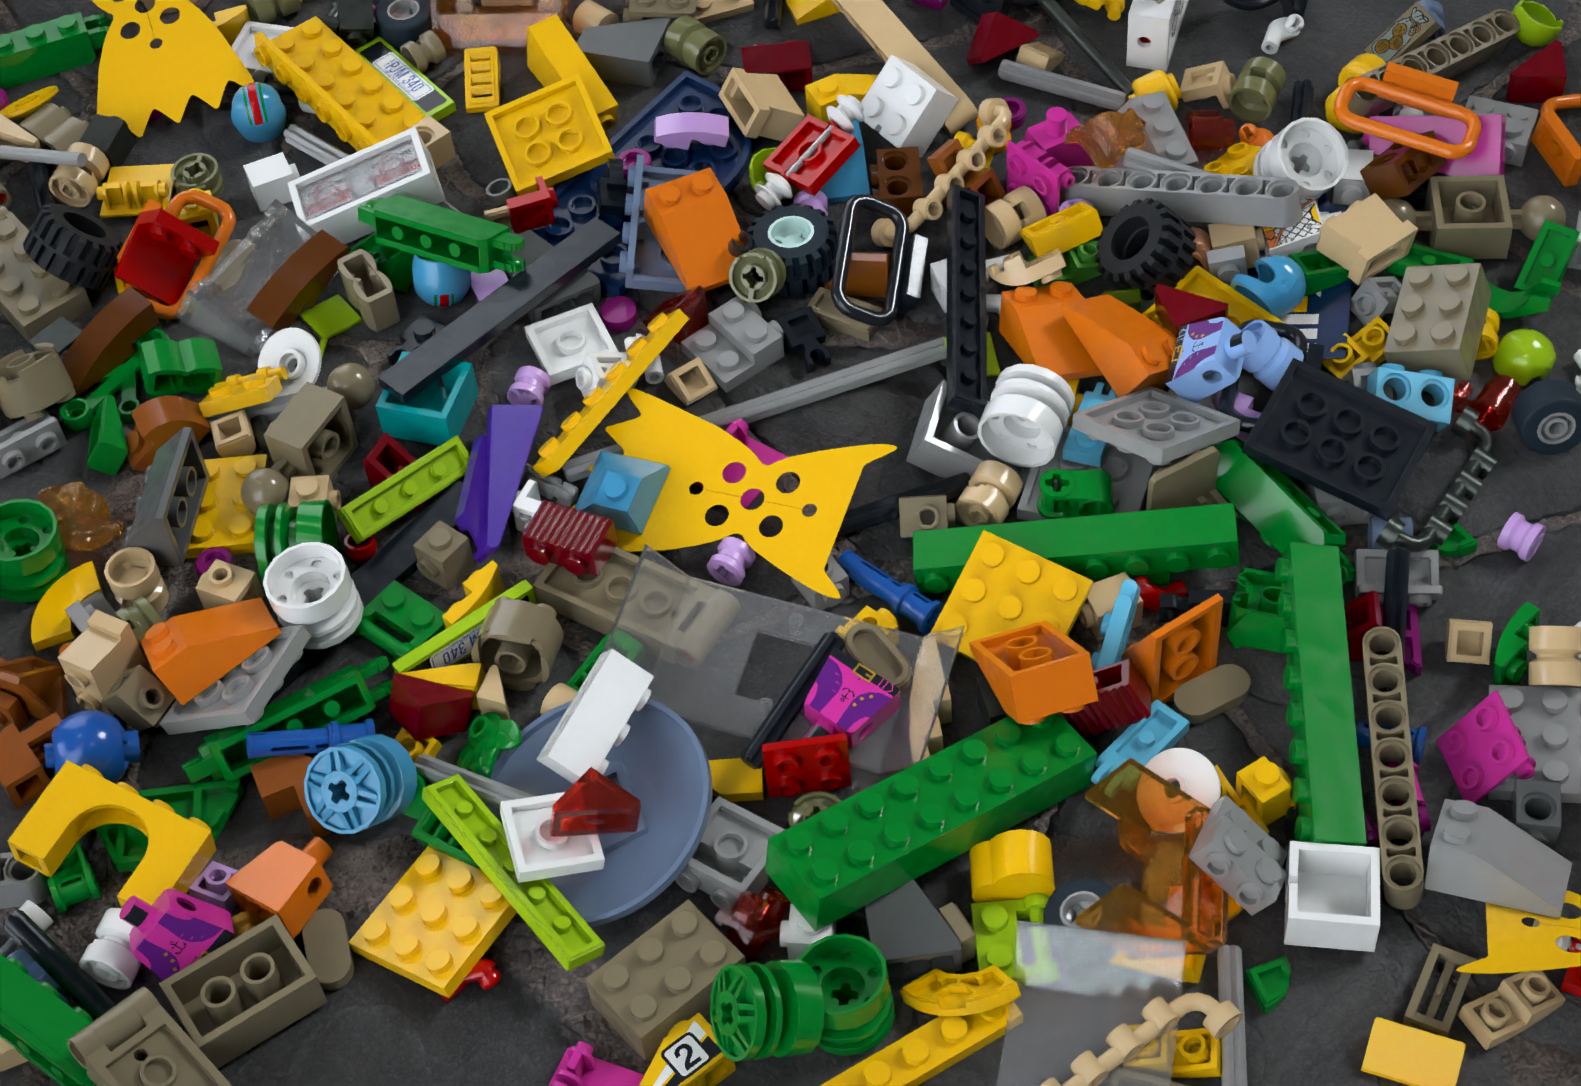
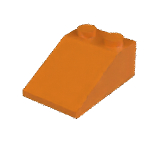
[643,167,754,297]
[999,281,1103,381]
[1059,294,1178,397]
[1121,593,1223,704]
[140,597,282,706]
[969,620,1099,725]

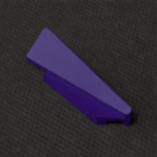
[454,404,544,563]

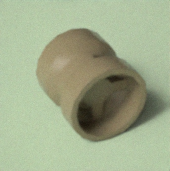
[400,30,446,73]

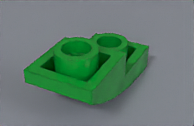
[1493,601,1540,685]

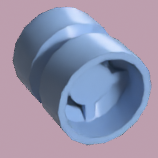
[1241,319,1304,391]

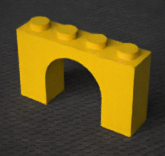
[7,760,216,908]

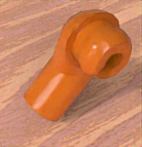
[1238,123,1274,147]

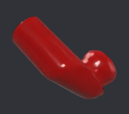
[1134,576,1188,611]
[439,958,502,1002]

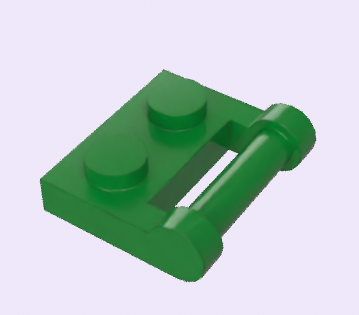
[353,580,446,661]

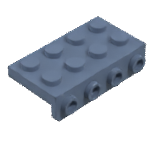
[619,154,714,295]

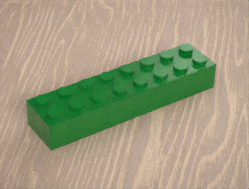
[765,713,1097,932]

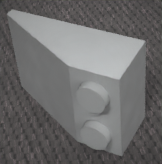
[906,380,1031,492]
[1424,799,1572,919]

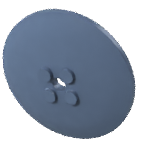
[484,698,712,927]

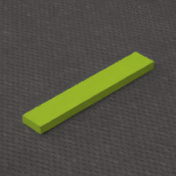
[421,774,605,972]

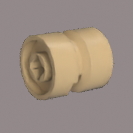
[48,142,110,208]
[985,185,1047,250]
[955,460,1023,527]
[104,547,169,613]
[1528,626,1581,687]

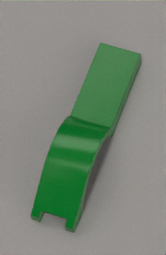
[1386,243,1562,319]

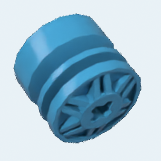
[303,734,417,834]

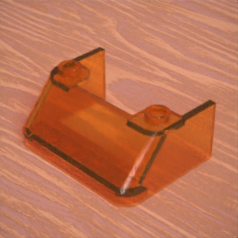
[430,0,569,48]
[1075,758,1228,958]

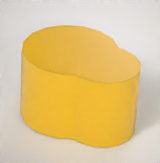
[969,829,1055,903]

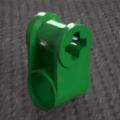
[1037,469,1114,519]
[47,840,102,914]

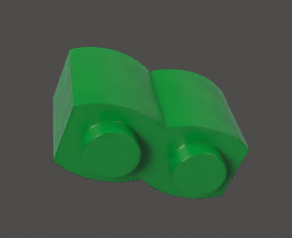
[139,338,223,396]

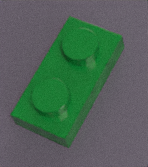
[1514,220,1581,302]

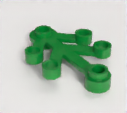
[60,328,171,432]

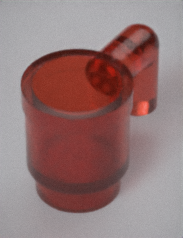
[1186,110,1235,152]
[1452,375,1521,431]

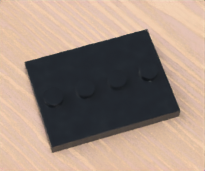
[1242,358,1438,521]

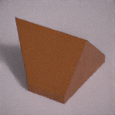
[824,252,892,297]
[0,655,68,720]

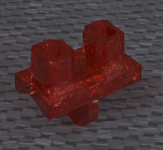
[714,887,790,959]

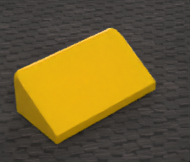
[1019,201,1103,258]
[1361,1017,1466,1086]

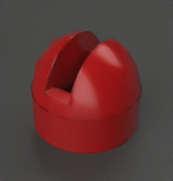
[344,533,377,564]

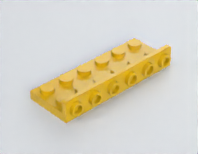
[254,16,427,152]

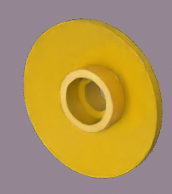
[0,85,59,120]

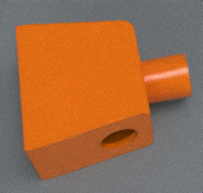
[225,836,333,939]

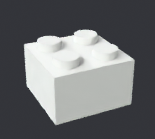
[861,54,959,158]
[1284,841,1380,952]

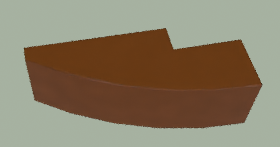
[246,229,351,331]
[62,286,159,396]

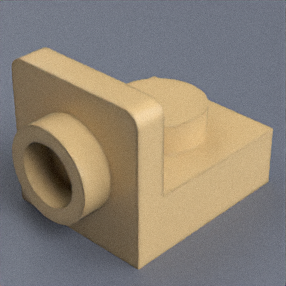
[1180,61,1237,109]

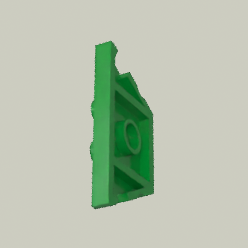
[95,778,244,873]

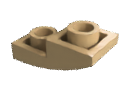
[1457,970,1566,1050]

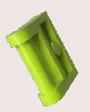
[971,893,1060,986]

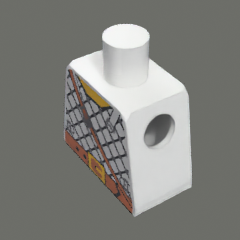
[1257,197,1342,257]

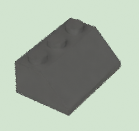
[126,427,210,567]

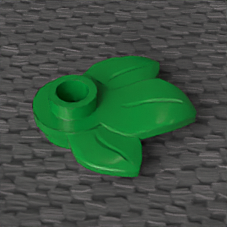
[457,712,522,779]

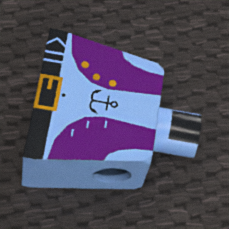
[1165,317,1257,403]

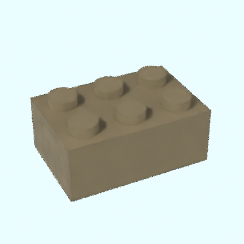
[1383,263,1492,380]
[585,899,746,1063]
[159,914,328,1069]

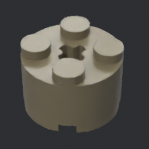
[0,342,76,422]
[471,597,564,691]

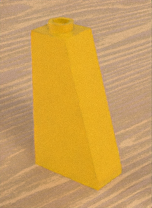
[527,14,618,132]

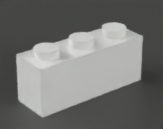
[536,649,654,787]

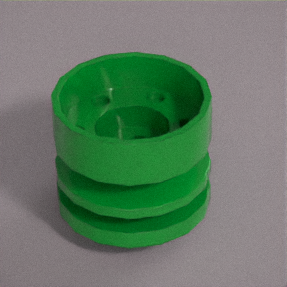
[0,499,70,603]
[254,499,339,581]
[798,934,895,1056]
[710,959,825,1062]

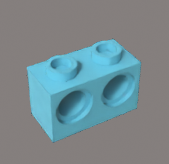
[1366,363,1455,432]

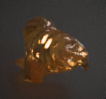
[1064,108,1147,169]
[37,482,125,551]

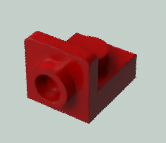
[506,176,559,234]

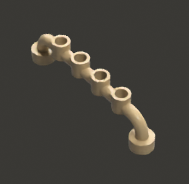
[871,98,1012,247]
[1040,992,1243,1086]

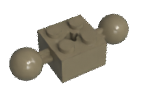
[1382,175,1566,259]
[241,362,375,515]

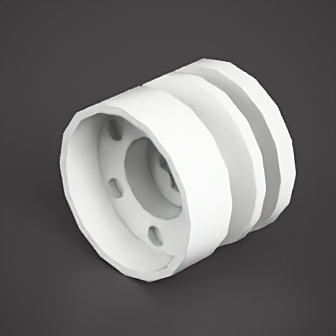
[1253,117,1349,200]
[977,364,1075,467]
[263,542,364,649]

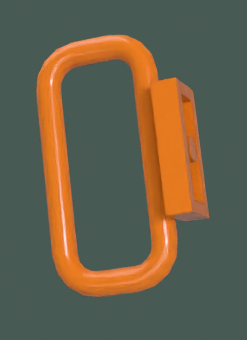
[1334,61,1482,159]
[1531,94,1581,187]
[117,190,236,320]

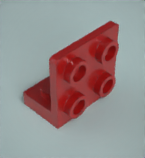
[115,208,220,306]
[762,733,851,797]

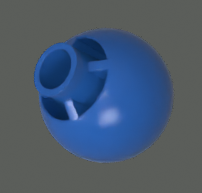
[44,710,140,784]

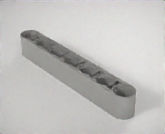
[1061,166,1303,228]

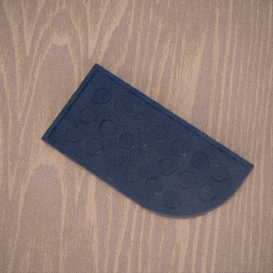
[510,70,752,297]

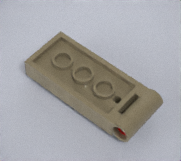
[0,205,93,341]
[532,547,741,671]
[67,987,232,1086]

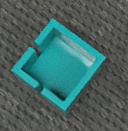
[375,351,479,446]

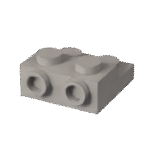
[1465,95,1540,167]
[681,296,785,393]
[1188,795,1288,916]
[675,796,785,913]

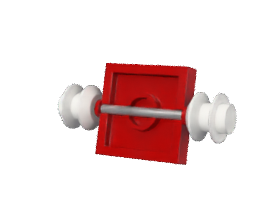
[754,95,865,211]

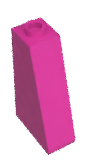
[1363,114,1506,176]

